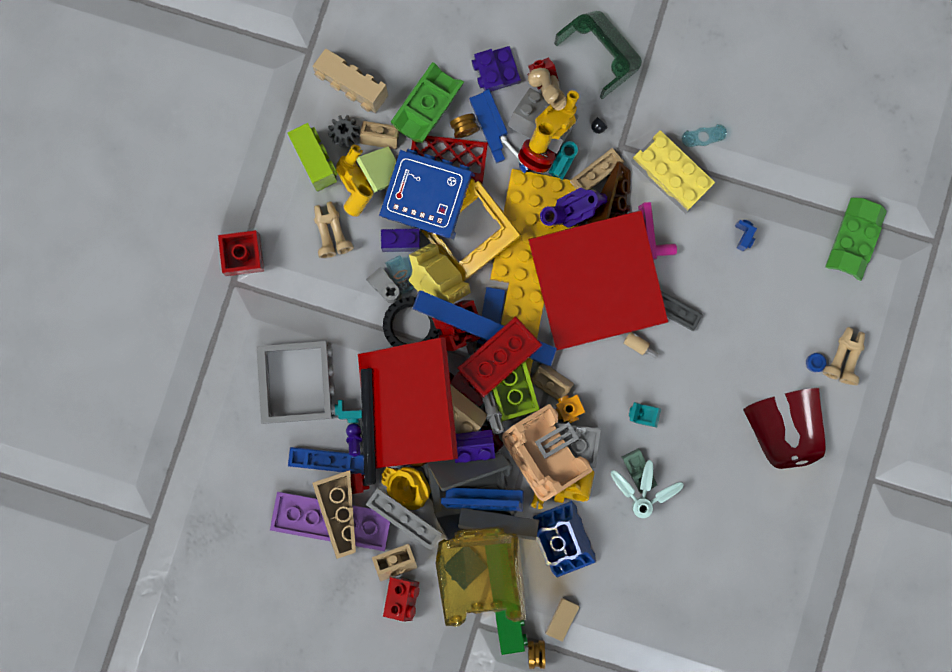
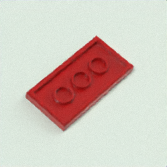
[457,316,542,398]

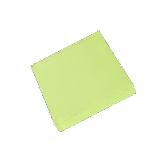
[356,146,396,192]

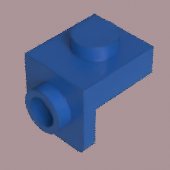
[735,220,757,251]

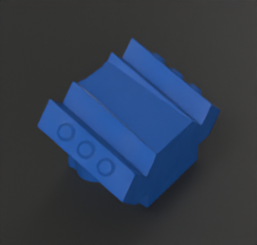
[533,501,596,577]

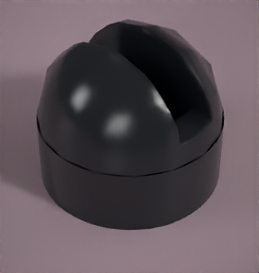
[591,117,608,134]

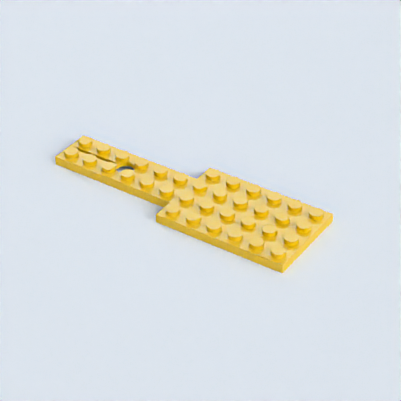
[490,169,578,375]

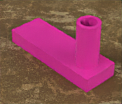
[638,202,677,260]

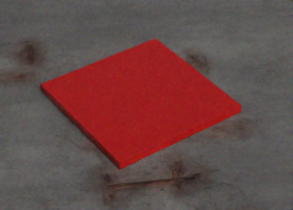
[528,210,668,351]
[358,337,458,468]

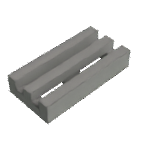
[535,422,579,459]

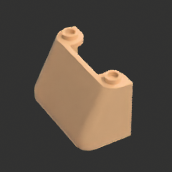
[502,404,593,501]

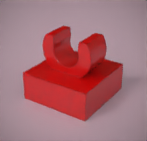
[351,473,370,494]

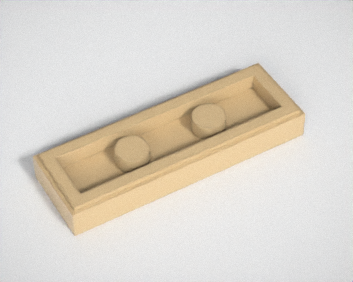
[570,148,624,190]

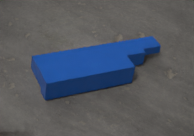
[469,89,508,164]

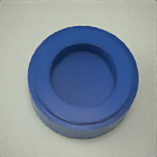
[806,353,827,373]

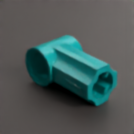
[548,141,578,180]

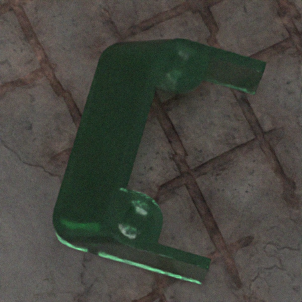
[554,11,642,99]

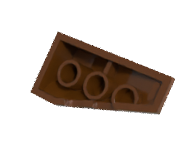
[587,161,631,224]

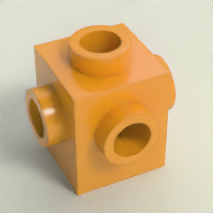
[555,395,585,423]

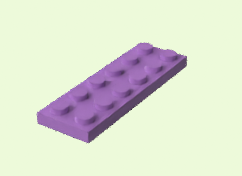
[270,492,391,551]

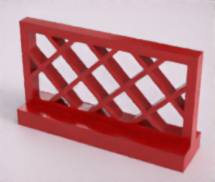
[411,136,488,185]

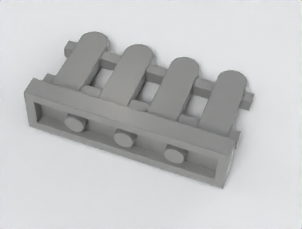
[366,488,443,550]

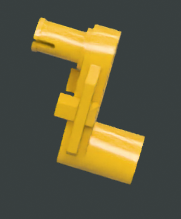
[529,90,579,154]
[336,144,373,217]
[531,471,595,509]

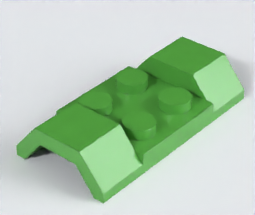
[391,62,464,143]
[825,197,887,281]

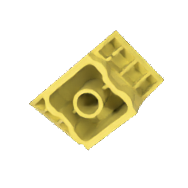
[409,244,471,304]

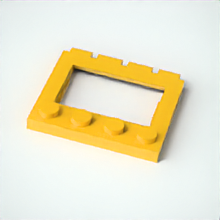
[421,178,521,282]

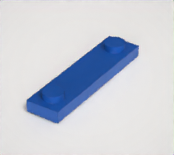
[288,447,364,474]

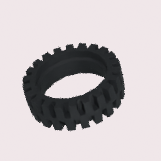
[383,296,439,347]

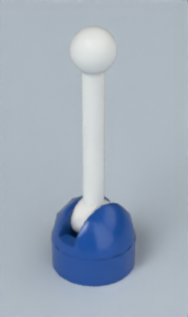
[500,135,531,174]

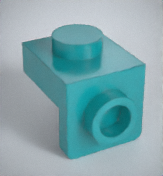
[335,400,362,423]
[629,402,661,428]

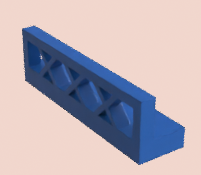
[441,488,524,512]

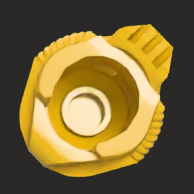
[381,467,431,510]

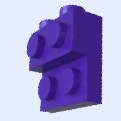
[471,46,521,92]

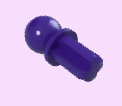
[346,423,362,457]

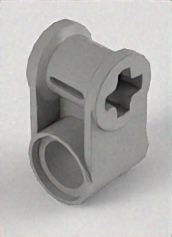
[366,267,401,303]

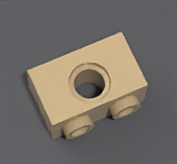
[372,544,417,582]

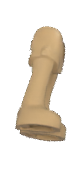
[528,68,567,111]
[314,201,354,258]
[823,327,865,386]

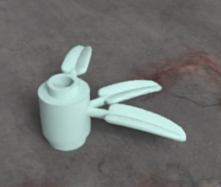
[611,460,684,518]

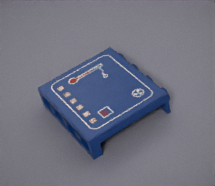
[379,149,475,240]

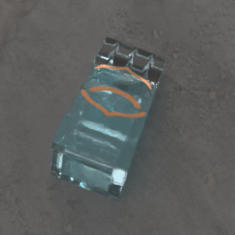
[385,255,415,295]

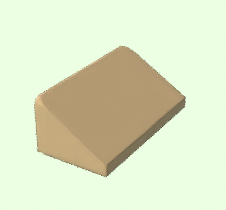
[360,121,400,149]
[531,364,574,400]
[545,597,580,642]

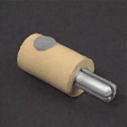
[623,332,659,359]

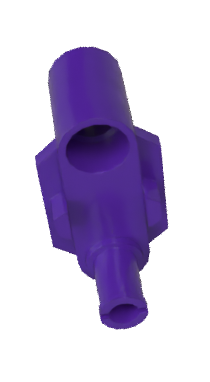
[540,187,607,228]

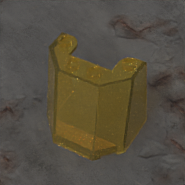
[435,527,526,627]

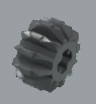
[328,115,360,147]

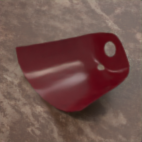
[743,388,826,469]

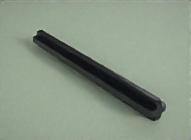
[361,368,376,485]

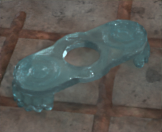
[682,124,727,147]

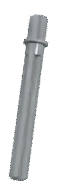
[466,342,504,434]

